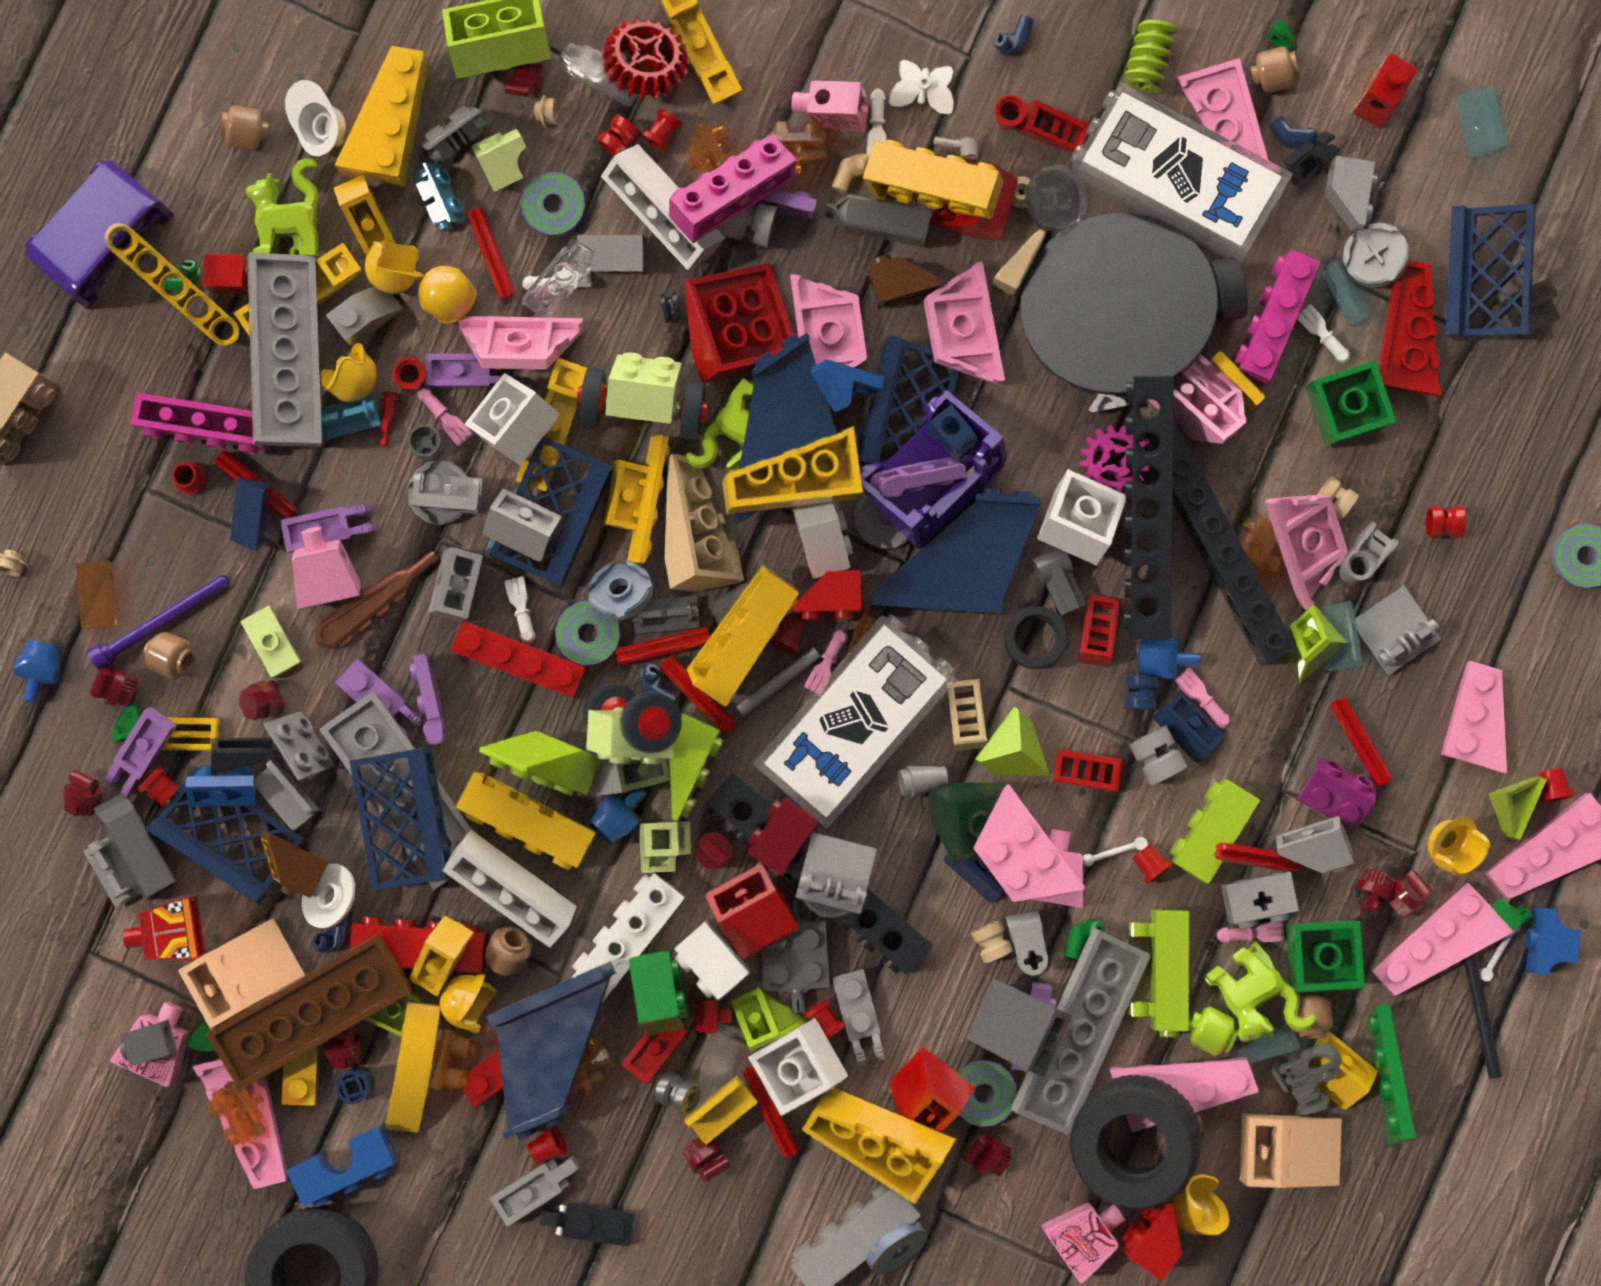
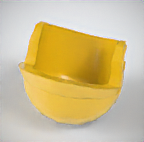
[365,241,424,294]
[418,265,477,324]
[319,342,378,403]
[1428,817,1491,876]
[440,974,497,1034]
[1169,1174,1229,1235]

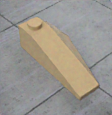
[665,454,744,592]

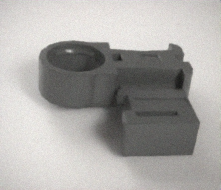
[1272,1044,1342,1117]

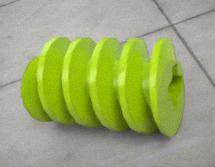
[1123,20,1179,94]

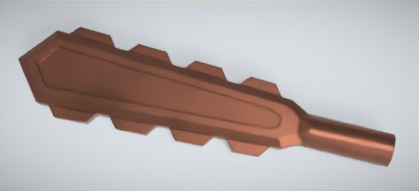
[315,550,440,649]

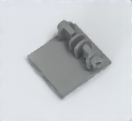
[421,105,487,164]
[1351,585,1441,675]
[263,711,335,781]
[796,832,877,914]

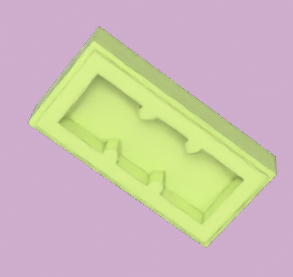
[240,605,302,678]

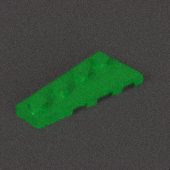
[1367,1004,1415,1147]

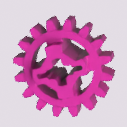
[1078,425,1150,493]

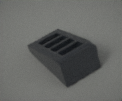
[211,738,279,774]

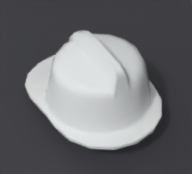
[285,80,346,156]

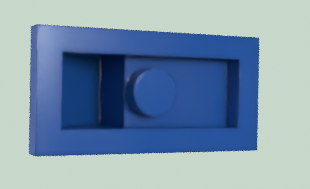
[811,359,884,412]

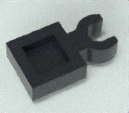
[1283,131,1340,188]

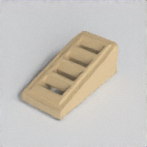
[992,229,1046,296]
[947,679,987,751]

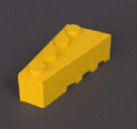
[335,46,429,187]
[863,140,1003,219]
[722,427,863,514]
[686,565,799,707]
[455,772,598,871]
[802,1087,955,1204]

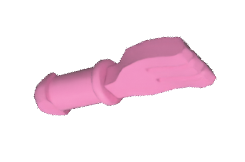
[418,387,473,447]
[804,629,848,696]
[1175,667,1230,728]
[1217,921,1285,943]

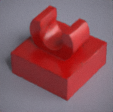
[694,997,732,1033]

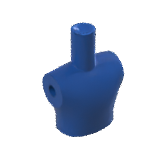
[1138,638,1200,679]
[14,639,61,703]
[589,788,647,845]

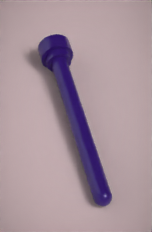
[87,575,230,670]

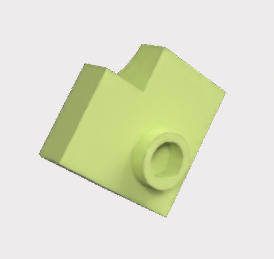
[471,129,527,192]
[639,821,691,873]

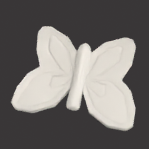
[889,60,954,114]

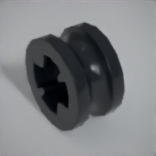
[660,291,682,323]

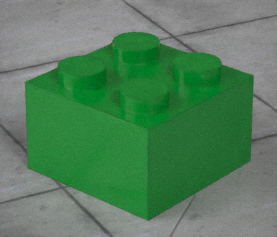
[1305,360,1397,448]
[1286,919,1365,992]
[629,951,690,1036]

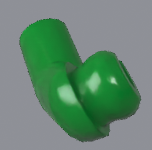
[1064,918,1105,960]

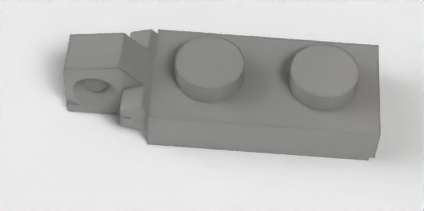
[489,1155,580,1227]

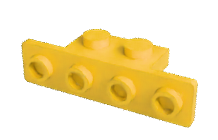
[603,435,670,564]

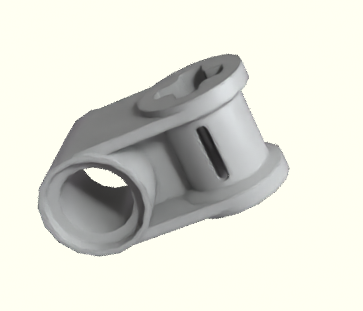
[1338,521,1399,584]
[1006,909,1048,975]

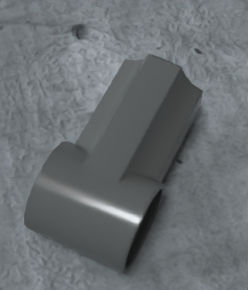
[1032,548,1086,616]

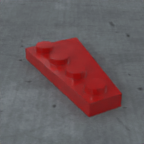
[1378,260,1442,397]

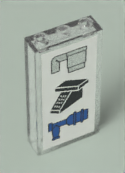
[1070,82,1293,265]
[753,614,957,829]

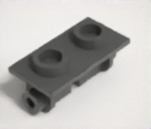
[632,596,700,634]

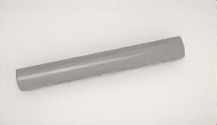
[737,647,821,717]

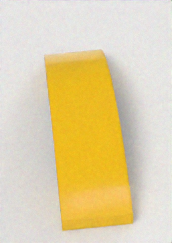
[660,0,742,105]
[234,243,362,337]
[516,358,587,492]
[385,1001,440,1133]

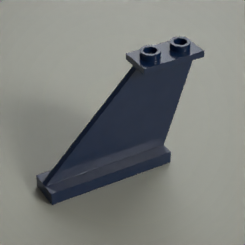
[730,333,837,525]
[871,489,1042,615]
[486,961,616,1140]

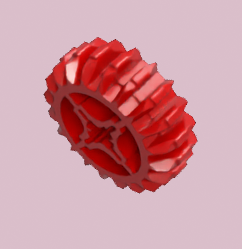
[601,16,689,101]

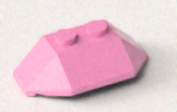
[1148,354,1246,444]

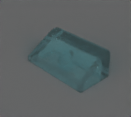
[1455,84,1507,158]
[1321,261,1371,327]
[1318,601,1363,671]
[1229,1021,1301,1064]

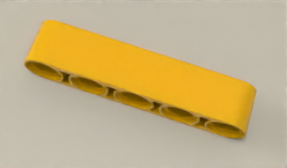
[105,223,239,346]

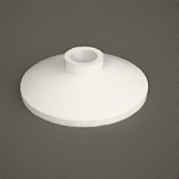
[302,864,355,929]

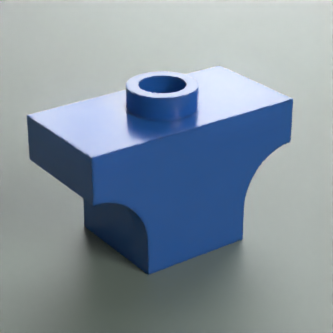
[1525,906,1581,976]

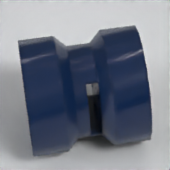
[1124,675,1159,710]
[336,1067,375,1104]

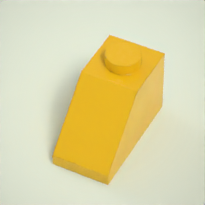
[334,175,396,257]
[409,915,473,997]

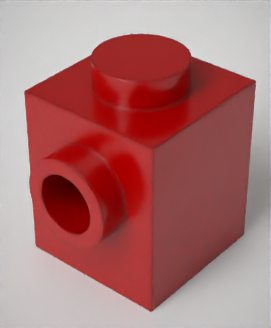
[203,254,249,294]

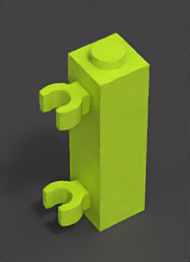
[1128,909,1189,1037]

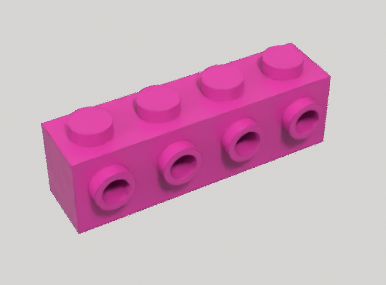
[669,134,797,243]
[1234,249,1321,387]
[131,392,270,454]

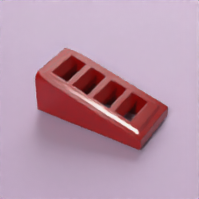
[1017,99,1091,155]
[1077,594,1121,667]
[1053,749,1125,792]

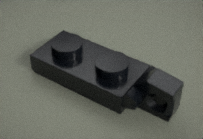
[540,1202,635,1247]

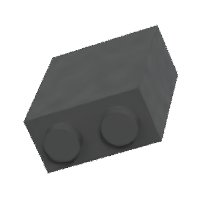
[967,979,1072,1077]

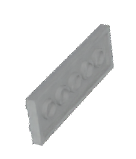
[247,252,322,447]
[319,691,476,890]
[1011,928,1151,1136]

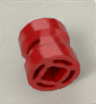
[597,114,641,157]
[1425,506,1466,538]

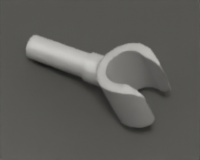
[934,137,978,160]

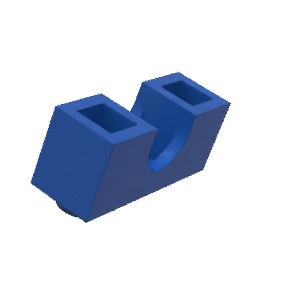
[286,1123,400,1208]

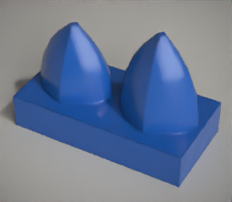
[185,764,257,807]

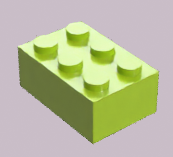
[442,0,552,79]

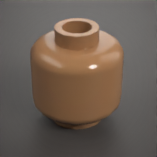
[1251,46,1300,93]
[220,105,268,150]
[144,632,196,679]
[484,926,532,976]
[1290,991,1333,1039]

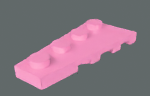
[1177,58,1271,171]
[1485,793,1601,899]
[1371,883,1515,996]
[1110,1058,1259,1133]
[193,1059,289,1189]

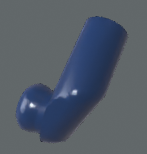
[993,15,1034,55]
[1270,116,1318,149]
[640,663,678,702]
[312,912,352,953]

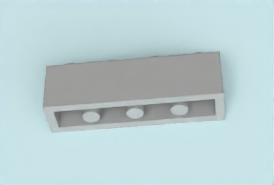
[791,1183,921,1286]

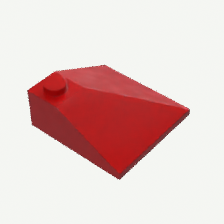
[684,263,794,383]

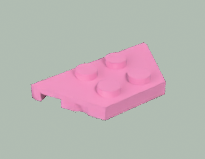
[923,262,1005,385]
[790,274,867,368]
[459,316,584,370]
[1264,495,1348,610]
[974,784,1085,902]

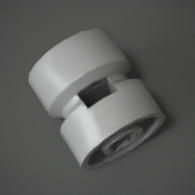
[723,202,778,247]
[1129,725,1188,786]

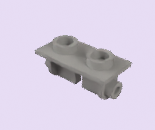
[83,837,140,908]

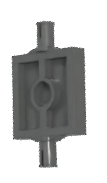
[762,899,831,1013]

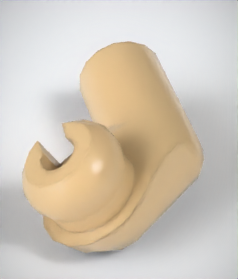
[832,153,870,193]

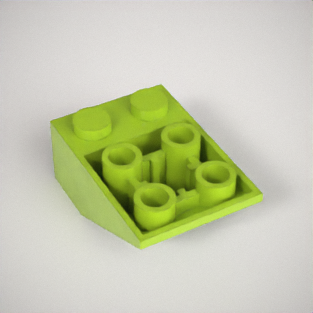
[670,714,724,821]
[479,731,602,796]

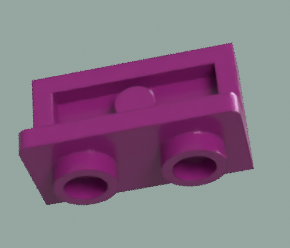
[1297,757,1376,831]

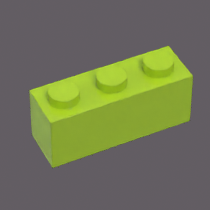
[1170,779,1260,884]

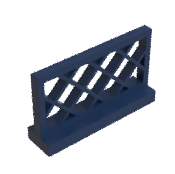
[1446,203,1536,341]
[857,335,959,466]
[490,436,614,586]
[349,746,451,891]
[147,766,305,905]

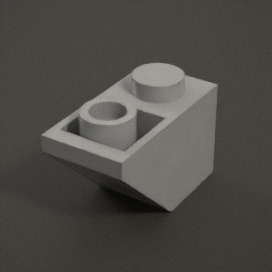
[1325,156,1378,232]

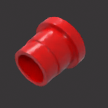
[994,94,1027,130]
[392,357,426,390]
[172,462,207,495]
[768,615,805,654]
[137,765,179,806]
[1539,768,1575,804]
[1132,844,1173,885]
[527,1126,568,1165]

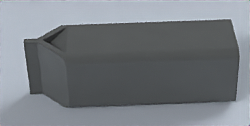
[826,194,931,248]
[94,793,177,901]

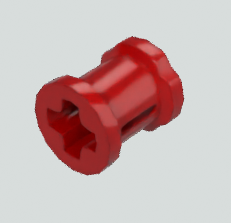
[641,108,683,152]
[804,998,846,1039]

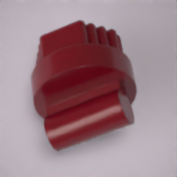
[504,63,548,98]
[90,668,138,707]
[238,680,286,720]
[63,770,102,816]
[695,833,732,870]
[1354,868,1396,911]
[1388,870,1433,918]
[323,1027,362,1069]
[962,1135,1012,1176]
[683,1137,730,1183]

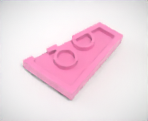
[1441,661,1507,774]

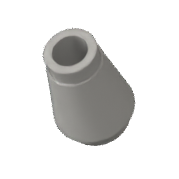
[898,766,948,798]

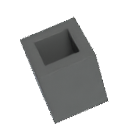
[120,1019,177,1066]

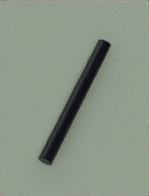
[1463,953,1502,1079]

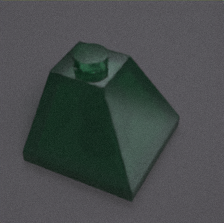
[929,783,1006,863]

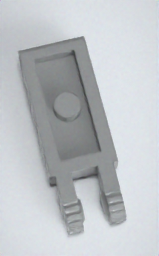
[832,969,885,1066]

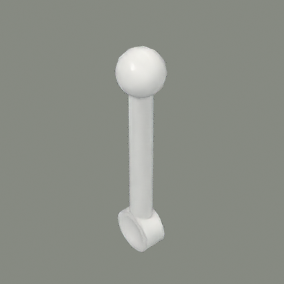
[1083,837,1148,867]
[1479,926,1521,981]

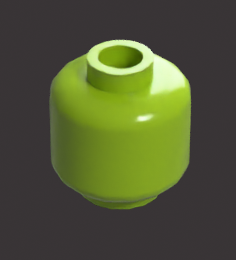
[1189,1006,1238,1056]

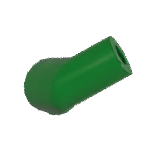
[164,260,200,292]

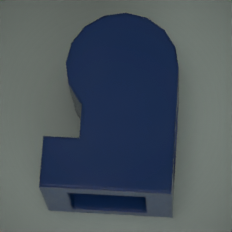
[926,404,979,461]

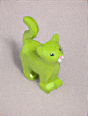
[246,159,319,258]
[686,378,754,473]
[1205,942,1317,1042]

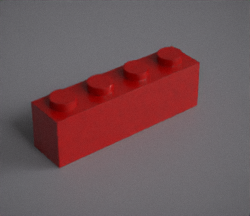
[450,621,588,699]
[350,917,489,973]

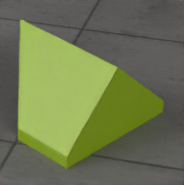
[1290,604,1347,685]
[976,707,1050,776]
[1488,777,1546,840]
[731,987,811,1052]

